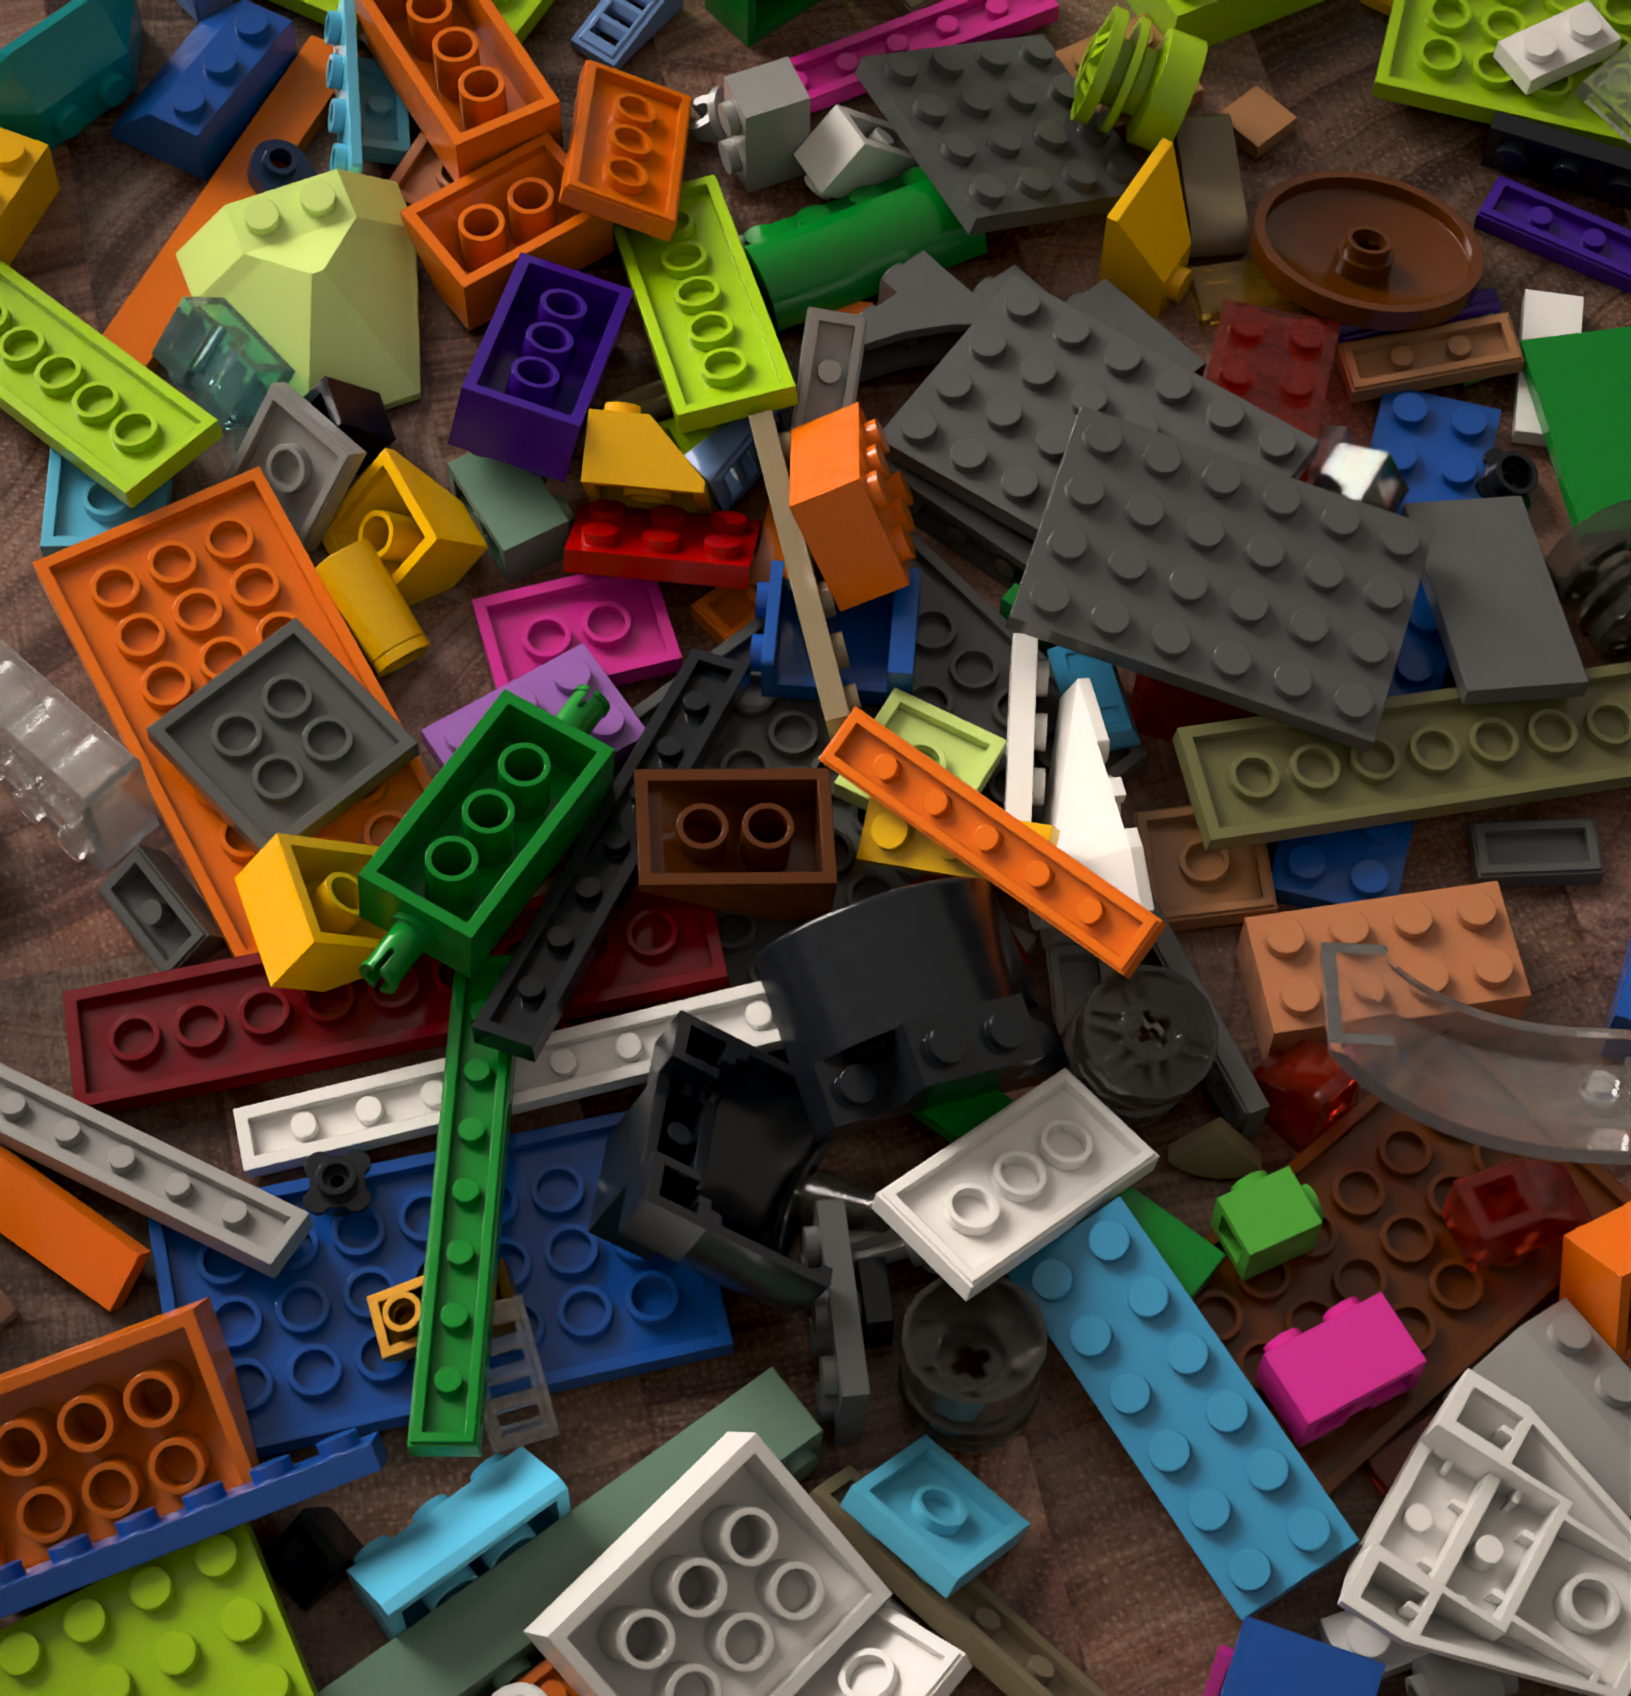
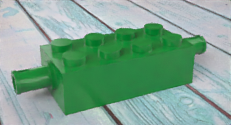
[358,684,615,994]

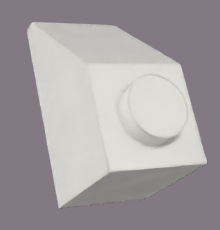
[793,104,919,200]

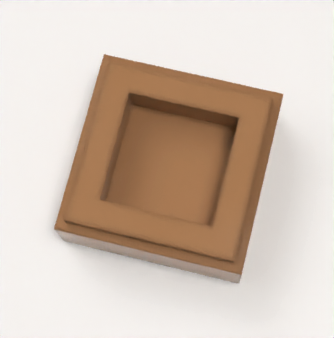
[1218,85,1297,160]

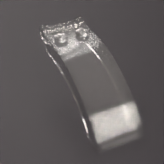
[1319,942,1631,1165]

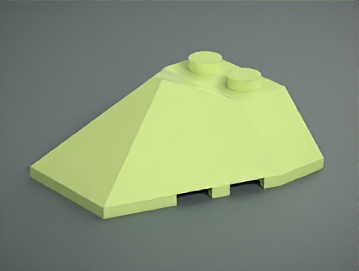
[176,169,421,410]

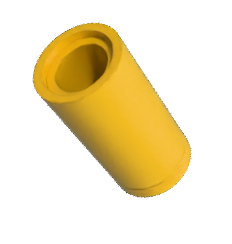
[315,538,432,677]

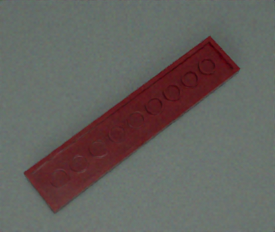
[62,882,730,1114]

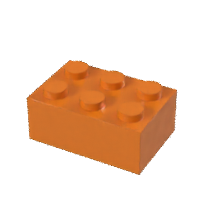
[789,402,916,612]

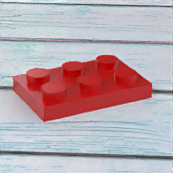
[563,499,761,590]

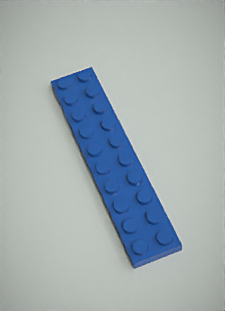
[1271,390,1501,909]

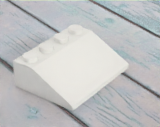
[523,1432,893,1696]

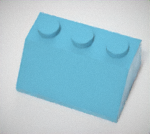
[346,1446,571,1641]

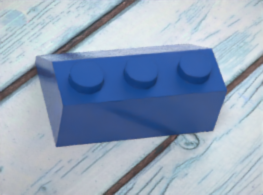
[110,0,298,181]

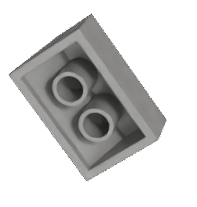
[1443,1297,1631,1520]

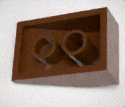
[634,768,837,920]

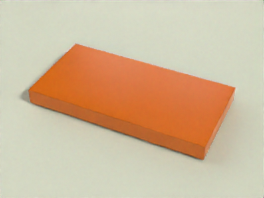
[558,59,693,242]

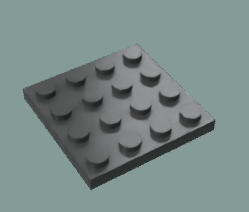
[855,34,1142,235]

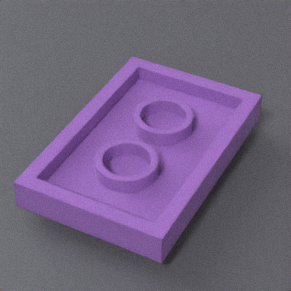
[421,643,645,769]

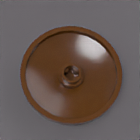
[1249,170,1484,331]

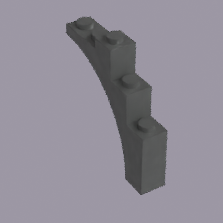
[859,250,1206,383]

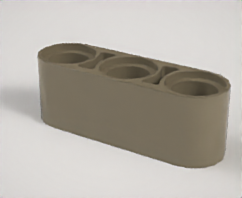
[1173,113,1248,258]

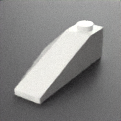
[1028,678,1154,949]

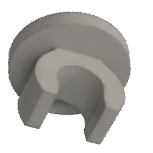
[689,85,725,143]

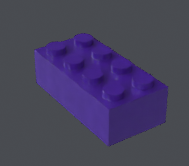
[448,252,634,483]

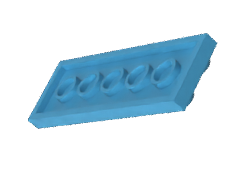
[1007,1196,1361,1622]

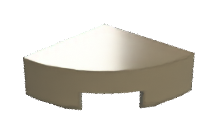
[1168,1116,1262,1179]

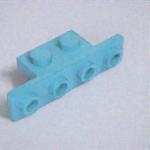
[324,0,410,174]

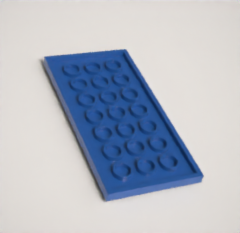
[147,1110,734,1458]

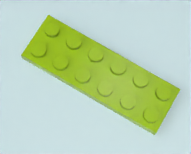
[613,174,799,434]
[0,260,224,509]

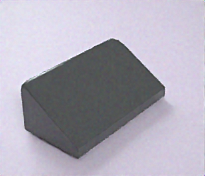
[97,845,226,972]

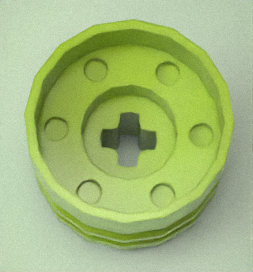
[1070,6,1208,152]

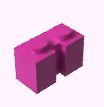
[1255,1292,1427,1448]

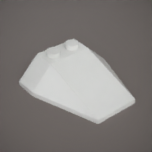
[1337,1368,1631,1696]

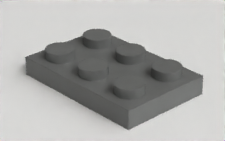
[798,1198,871,1446]

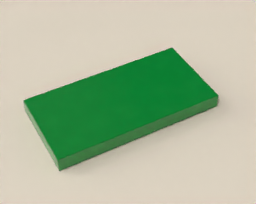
[1520,326,1631,547]

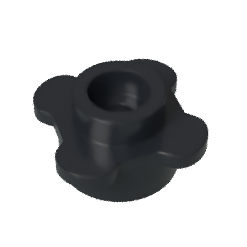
[1476,448,1538,510]
[303,1150,372,1217]

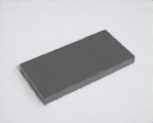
[1401,496,1589,705]

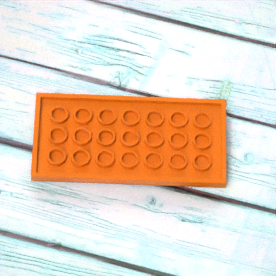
[32,466,432,957]

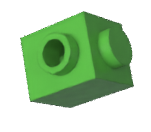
[1210,1166,1324,1282]

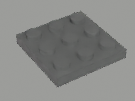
[146,617,419,854]

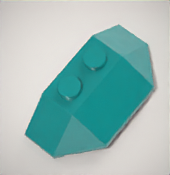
[0,0,143,151]

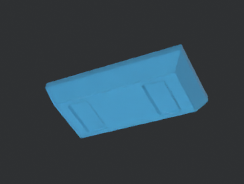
[1047,646,1141,751]

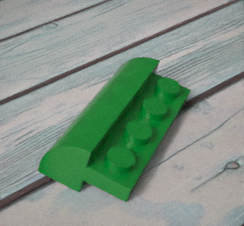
[739,166,988,332]

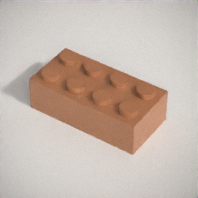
[1236,881,1531,1068]

